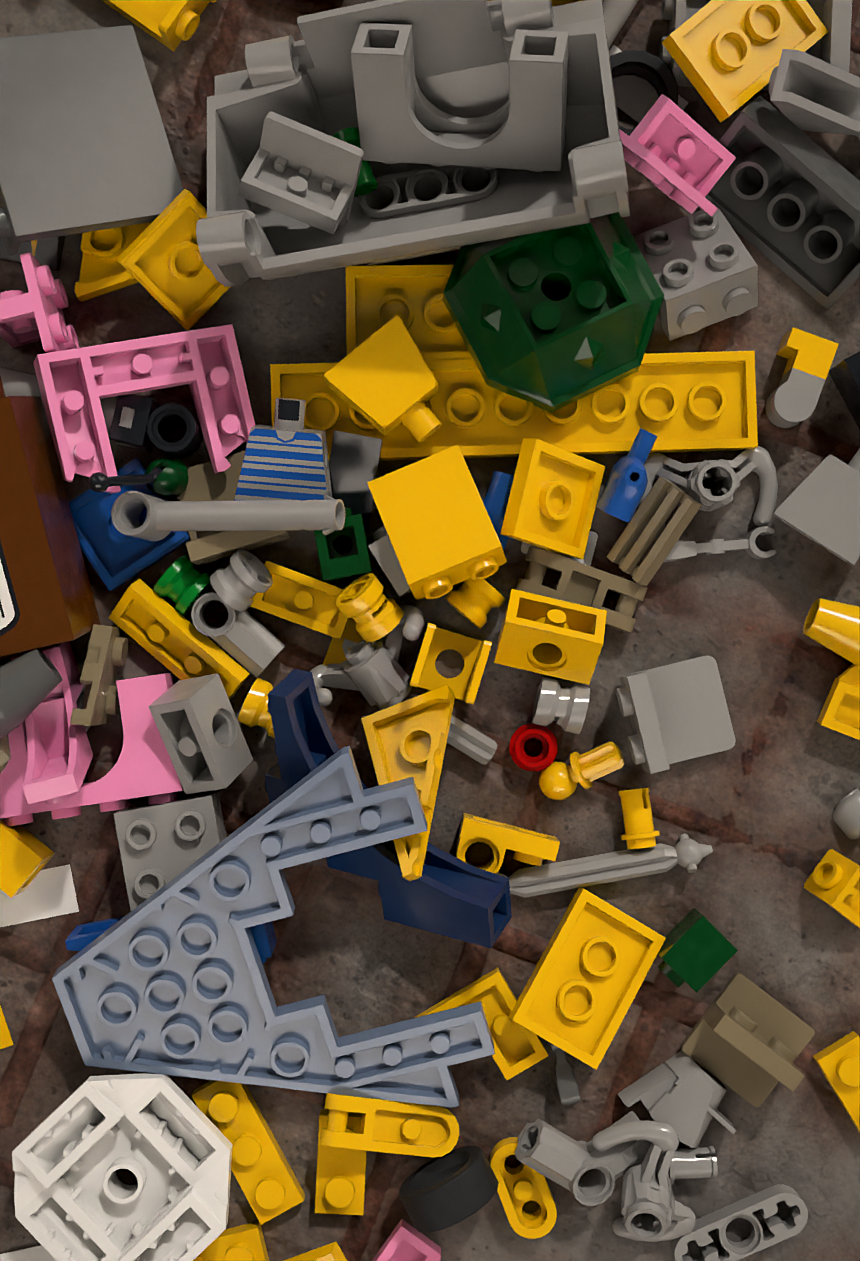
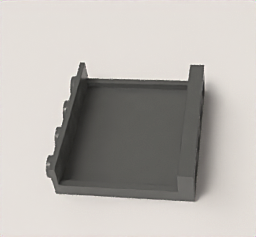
[0,25,183,255]

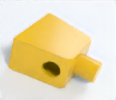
[324,315,442,443]

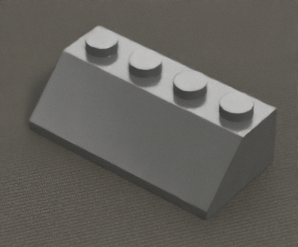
[705,95,860,310]

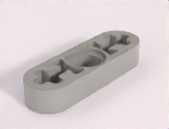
[670,1184,808,1261]

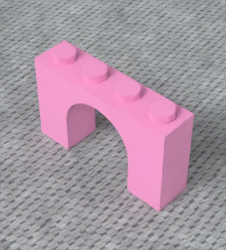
[0,673,184,826]

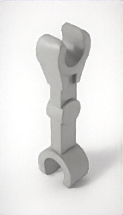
[664,526,776,562]

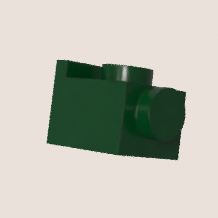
[314,508,373,583]

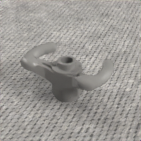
[638,446,778,527]
[310,604,424,710]
[592,1120,695,1242]

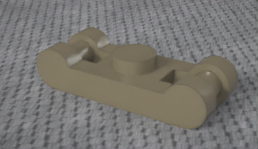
[514,546,648,634]

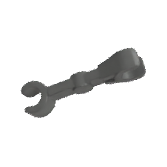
[550,1043,580,1105]

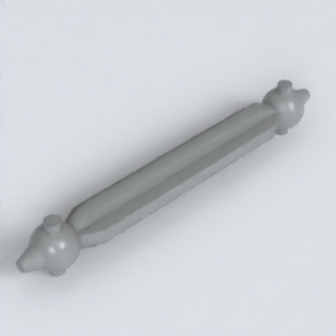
[496,834,713,898]

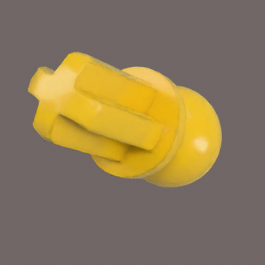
[539,742,625,800]

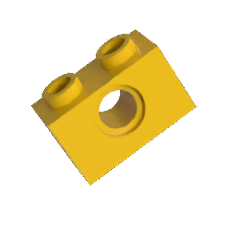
[494,589,607,685]

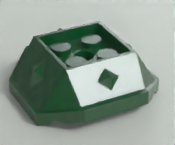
[443,212,664,413]

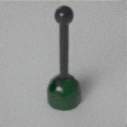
[88,458,189,497]

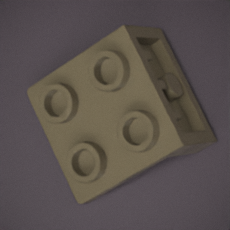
[178,451,292,566]

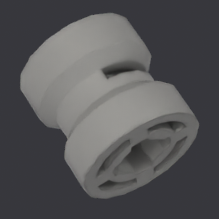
[531,677,590,734]

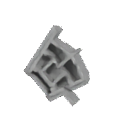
[617,1050,736,1148]

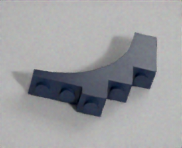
[265,669,512,948]

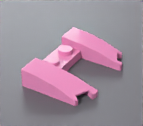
[33,324,256,494]

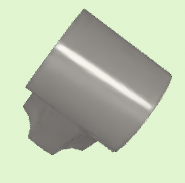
[191,592,285,678]

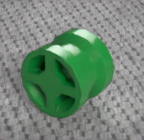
[153,554,212,616]

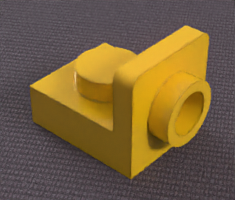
[804,849,860,928]

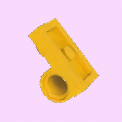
[455,813,560,874]

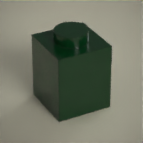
[657,908,738,993]

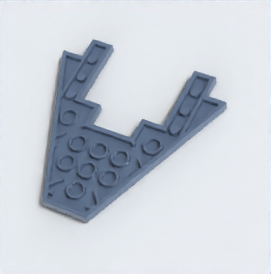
[52,746,495,1108]

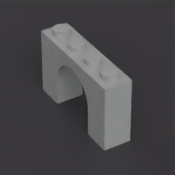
[351,23,569,172]

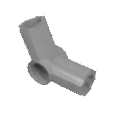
[515,1111,651,1206]

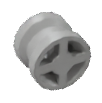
[210,549,273,612]

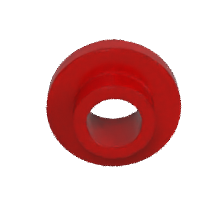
[509,723,558,772]

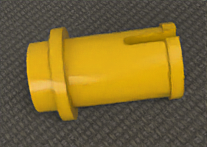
[618,787,660,849]

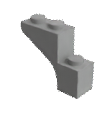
[769,49,860,139]

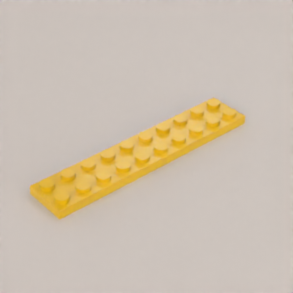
[270,351,758,462]

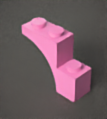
[11,641,93,805]

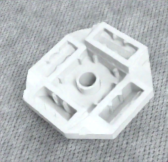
[12,1073,233,1261]

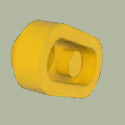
[489,1137,557,1239]

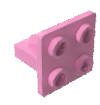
[619,94,736,217]
[0,252,80,353]

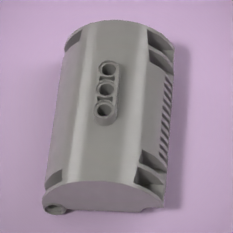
[196,0,630,287]

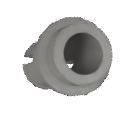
[656,1146,718,1185]

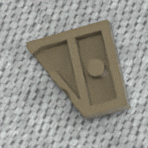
[70,624,128,726]

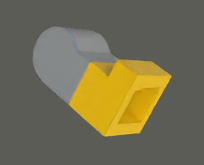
[765,327,839,429]

